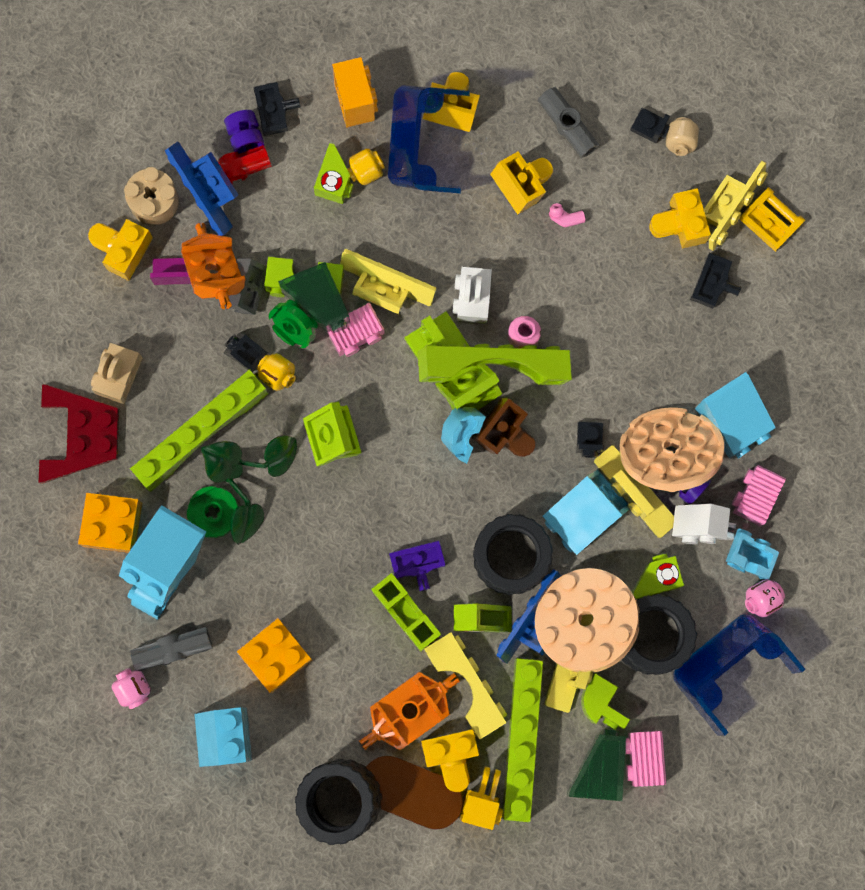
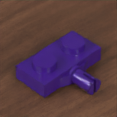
[389,541,446,591]

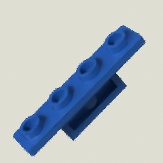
[165,141,238,236]
[496,569,561,664]

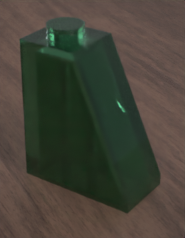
[278,262,350,333]
[567,729,626,801]

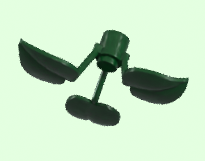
[201,435,297,545]

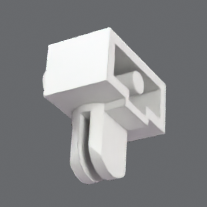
[453,267,492,324]
[672,504,736,544]

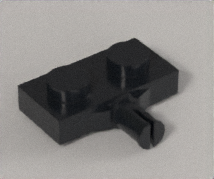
[253,82,301,136]
[690,252,742,309]

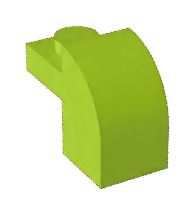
[581,673,630,730]

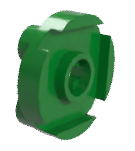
[268,300,318,348]
[187,486,238,538]

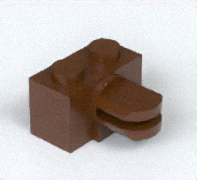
[471,398,536,457]

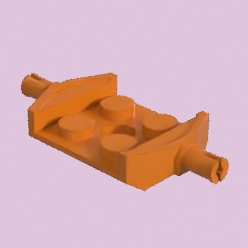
[181,223,245,309]
[359,672,460,750]

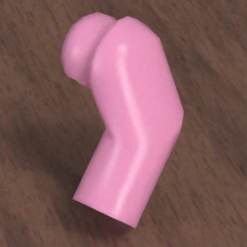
[549,203,585,228]

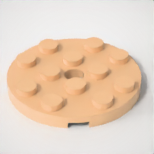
[620,408,724,492]
[535,568,640,672]

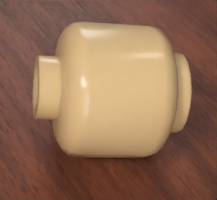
[666,117,699,156]

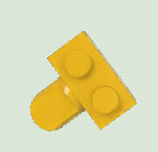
[422,72,480,132]
[490,151,553,215]
[649,188,711,249]
[88,219,153,281]
[421,729,479,792]
[460,766,503,830]

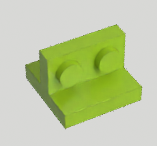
[404,311,470,359]
[435,364,502,410]
[303,401,362,467]

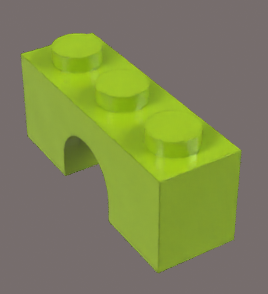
[264,257,344,303]
[371,573,441,652]

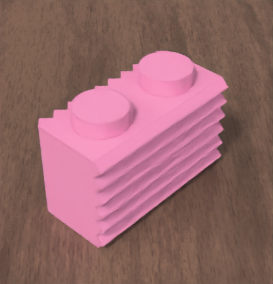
[325,303,384,357]
[732,465,786,527]
[624,731,666,787]

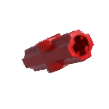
[217,145,272,184]

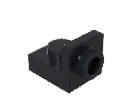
[630,108,670,143]
[223,333,268,373]
[576,422,604,458]

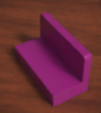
[150,258,191,285]

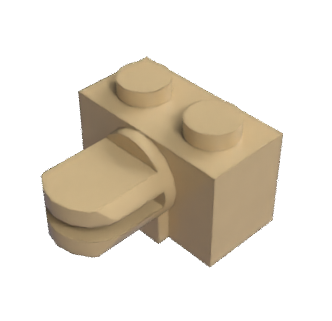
[91,343,142,404]

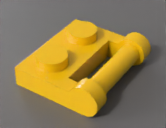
[739,187,805,252]

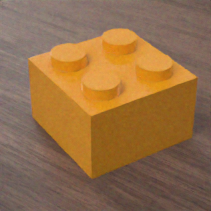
[332,57,378,128]
[78,493,142,553]
[237,618,312,693]

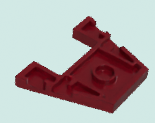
[38,384,119,484]

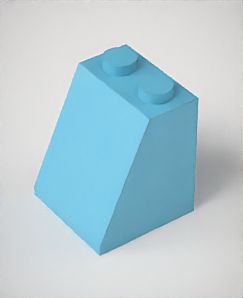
[695,372,776,459]
[543,469,629,555]
[119,505,206,603]
[195,707,252,767]

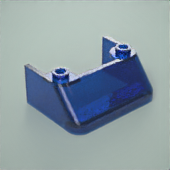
[388,85,470,194]
[673,614,806,736]

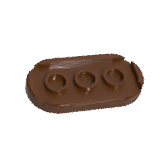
[366,756,463,830]

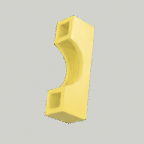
[424,633,507,740]

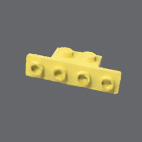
[704,161,768,251]
[340,249,436,314]
[594,446,674,538]
[545,614,594,713]

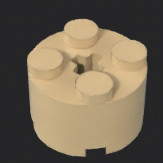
[124,167,179,225]

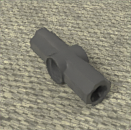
[538,87,599,158]
[130,627,213,671]

